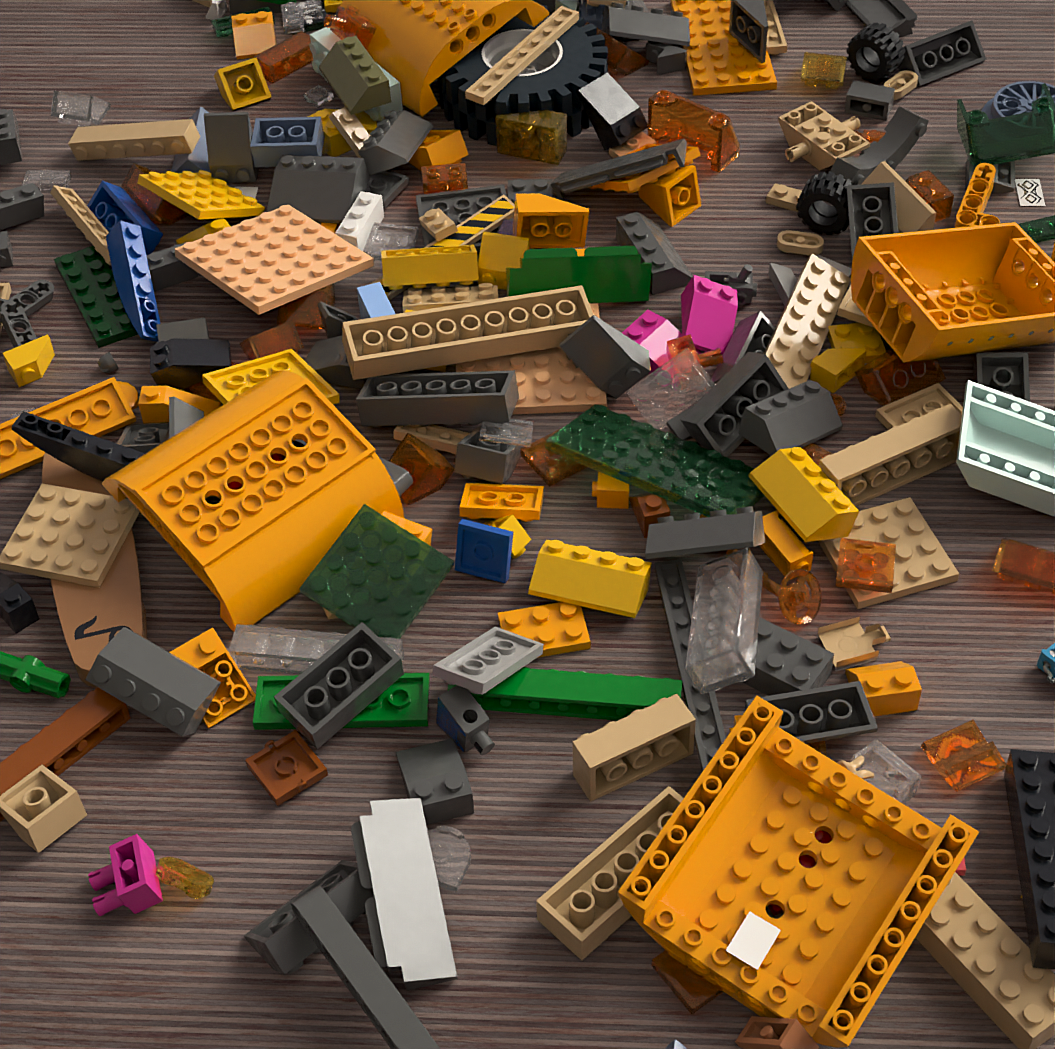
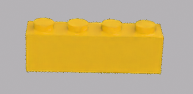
[381,245,479,290]
[749,447,859,542]
[528,540,652,618]

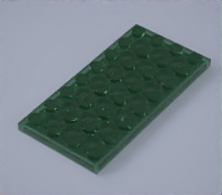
[545,404,765,517]

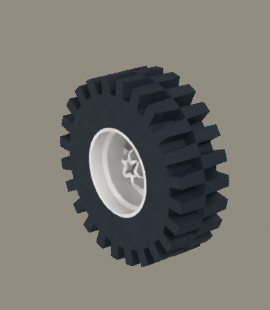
[438,5,608,148]

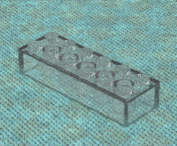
[685,547,763,695]

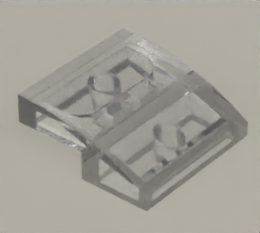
[479,419,534,447]

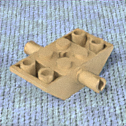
[778,101,870,170]

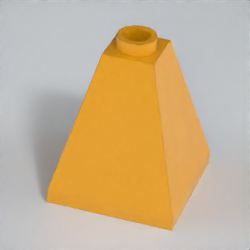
[638,165,702,227]

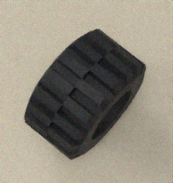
[846,22,905,83]
[796,172,852,235]

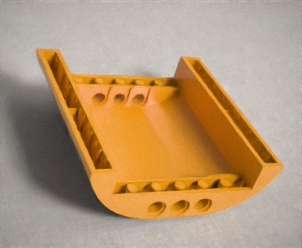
[332,0,550,117]

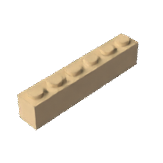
[68,119,200,161]

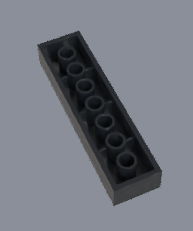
[1004,749,1055,970]

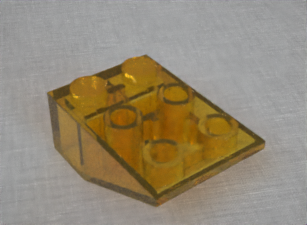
[496,110,567,165]

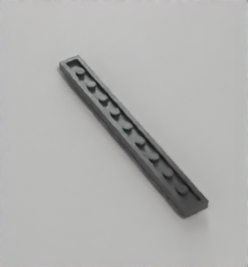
[655,559,726,772]

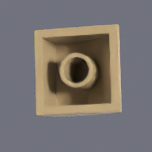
[0,765,87,853]

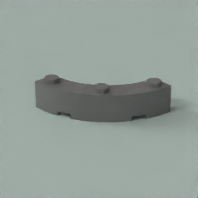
[830,106,929,185]

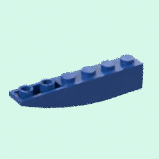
[106,221,161,342]

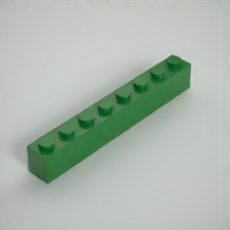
[447,667,682,721]

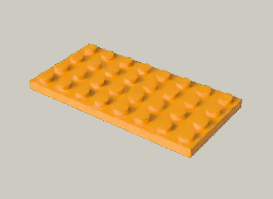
[670,0,777,96]

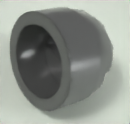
[98,352,119,373]

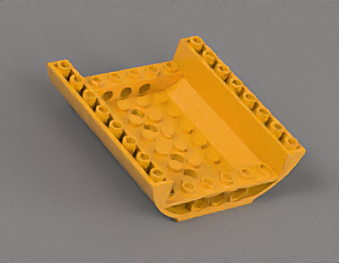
[102,370,405,636]
[618,695,979,1048]

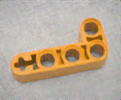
[955,163,1000,228]

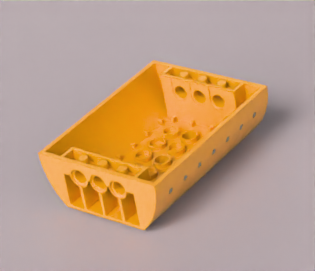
[851,222,1055,362]

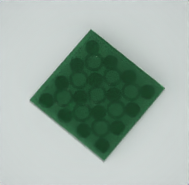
[299,504,454,649]

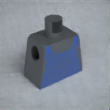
[436,685,495,755]

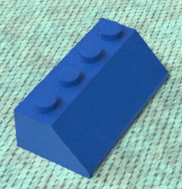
[87,180,163,255]

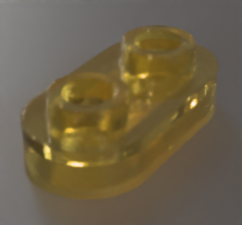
[156,857,214,899]

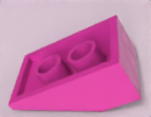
[681,275,738,357]
[622,310,706,388]

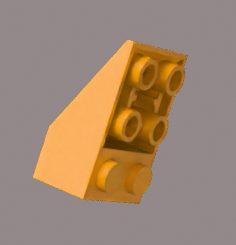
[169,627,256,729]

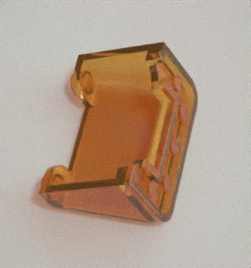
[648,90,740,173]

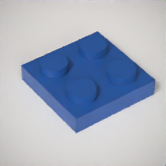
[455,519,513,583]

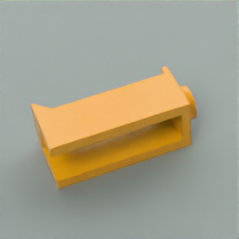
[759,510,813,581]

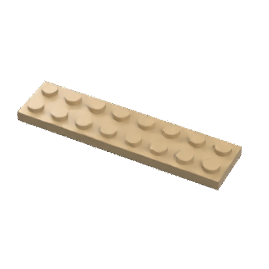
[764,254,851,389]

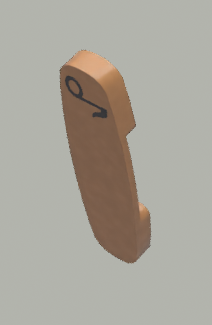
[42,452,147,688]

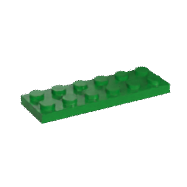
[253,673,430,730]

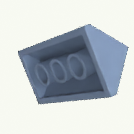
[171,107,210,173]

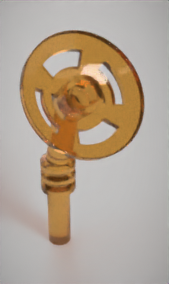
[726,549,821,625]

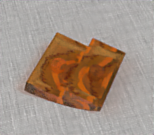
[921,719,1006,792]

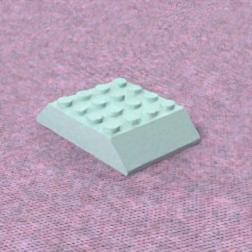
[956,380,1055,517]

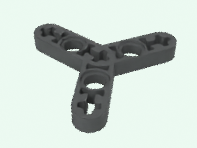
[0,280,54,348]

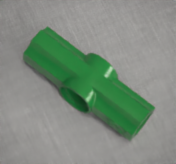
[0,651,71,698]

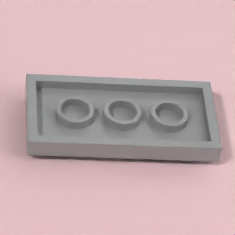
[432,627,544,695]

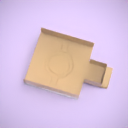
[817,617,891,671]

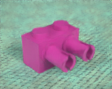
[88,834,163,917]

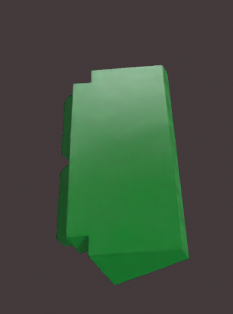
[506,246,652,303]

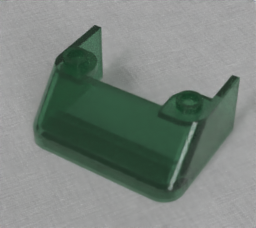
[957,83,1055,166]

